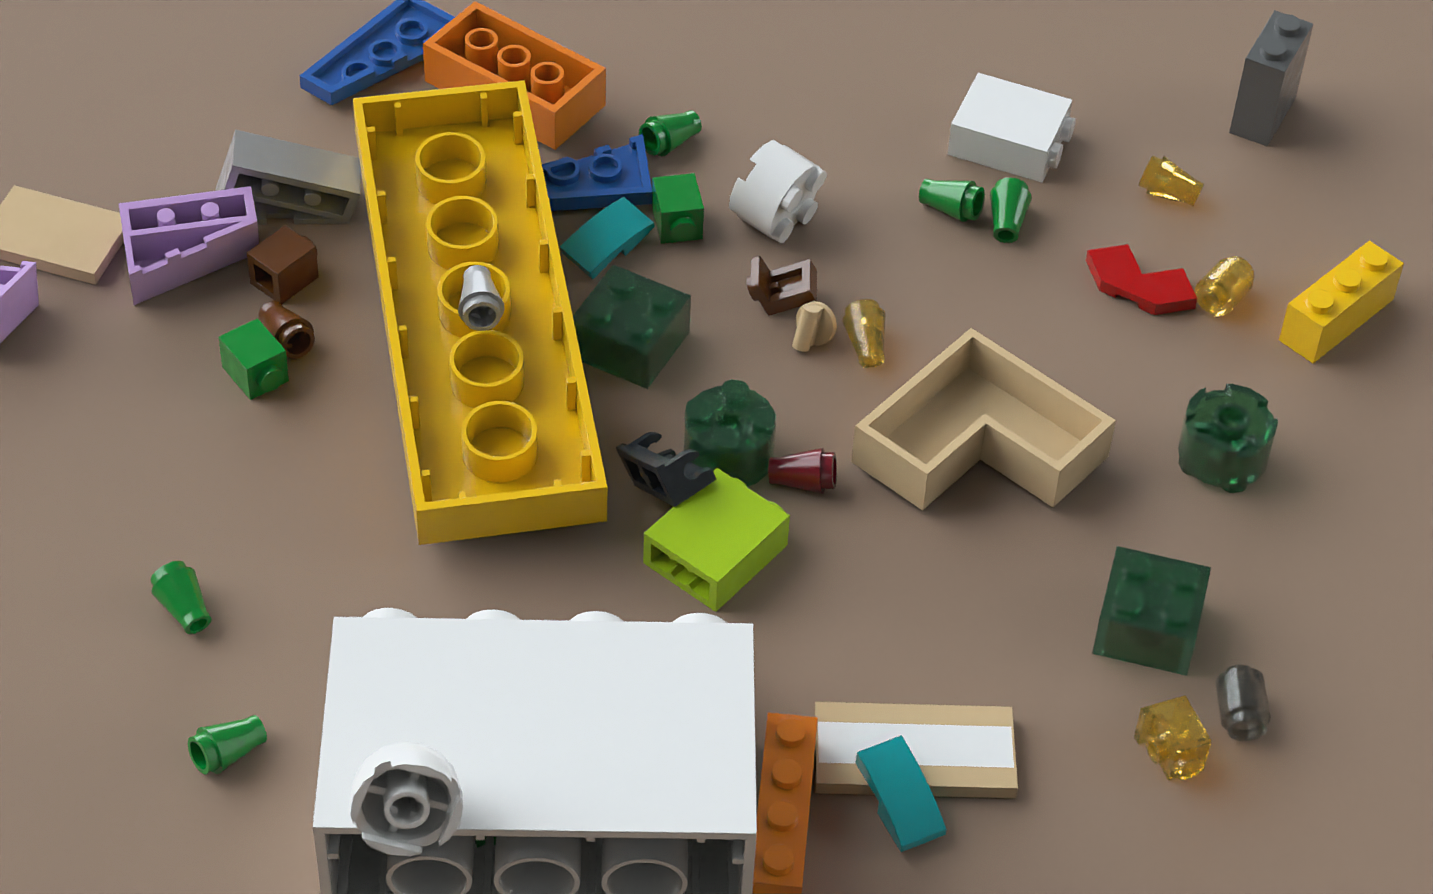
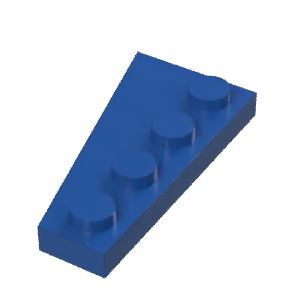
[299,0,455,105]

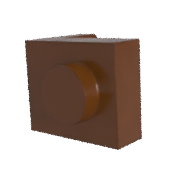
[747,256,817,316]

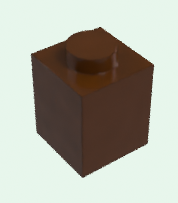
[247,225,319,304]

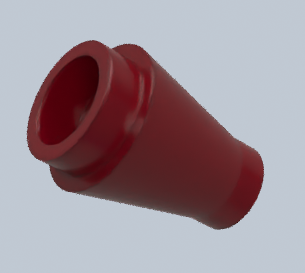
[768,448,837,494]

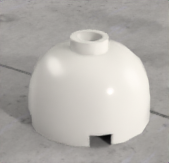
[350,741,463,856]

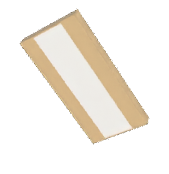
[814,702,1018,798]

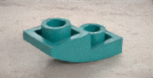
[560,197,655,279]
[855,735,947,852]

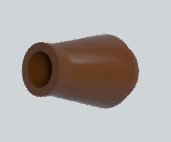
[258,301,315,359]

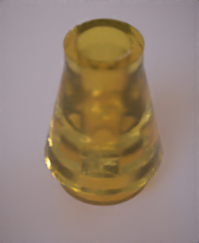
[1138,155,1204,207]
[842,299,886,368]

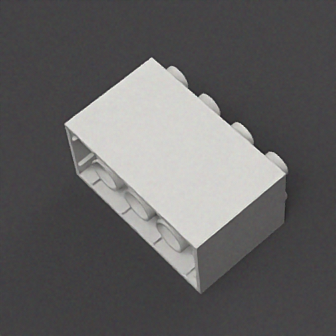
[313,608,757,894]

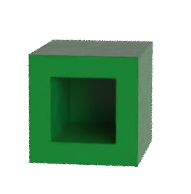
[652,173,704,244]
[218,318,289,400]

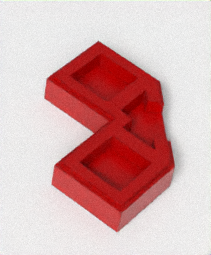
[1086,244,1198,315]

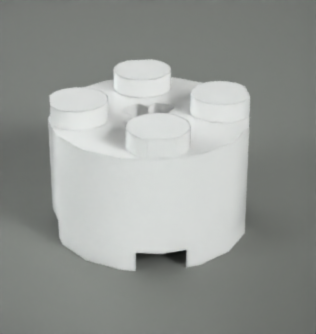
[729,140,827,244]

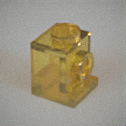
[1134,695,1212,781]

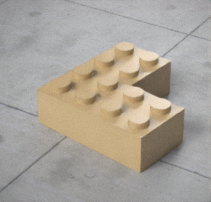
[851,328,1116,511]

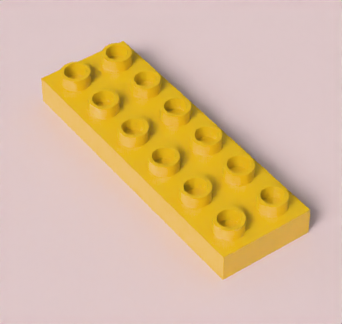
[353,80,608,545]

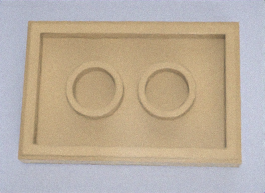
[0,185,124,285]

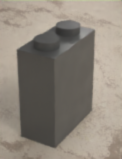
[1229,10,1313,147]

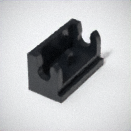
[616,432,717,507]

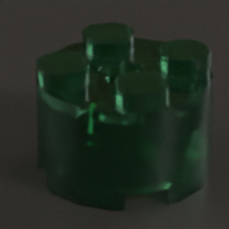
[683,379,776,487]
[1178,384,1278,493]

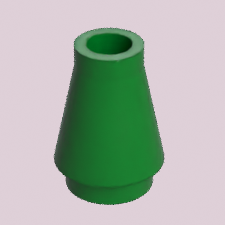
[639,110,702,156]
[990,177,1032,243]
[919,178,985,222]
[150,561,212,634]
[187,715,267,774]

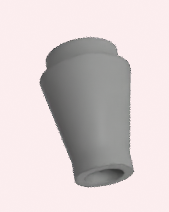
[458,265,504,331]

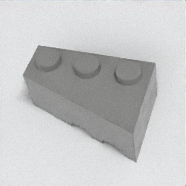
[215,129,361,225]

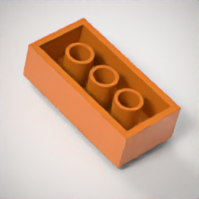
[423,1,606,150]

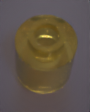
[1194,256,1254,316]

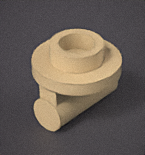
[792,301,837,352]

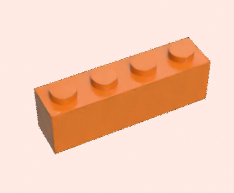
[752,712,818,894]

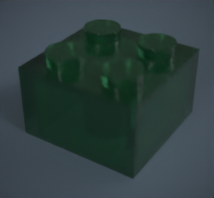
[573,264,691,389]
[1092,546,1211,676]

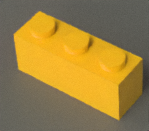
[1279,240,1404,364]

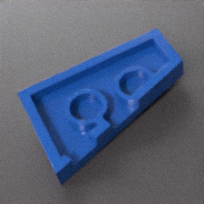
[542,134,652,211]

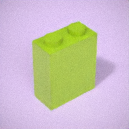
[643,468,790,612]

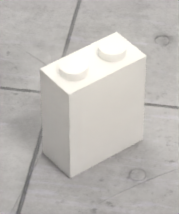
[947,73,1076,182]

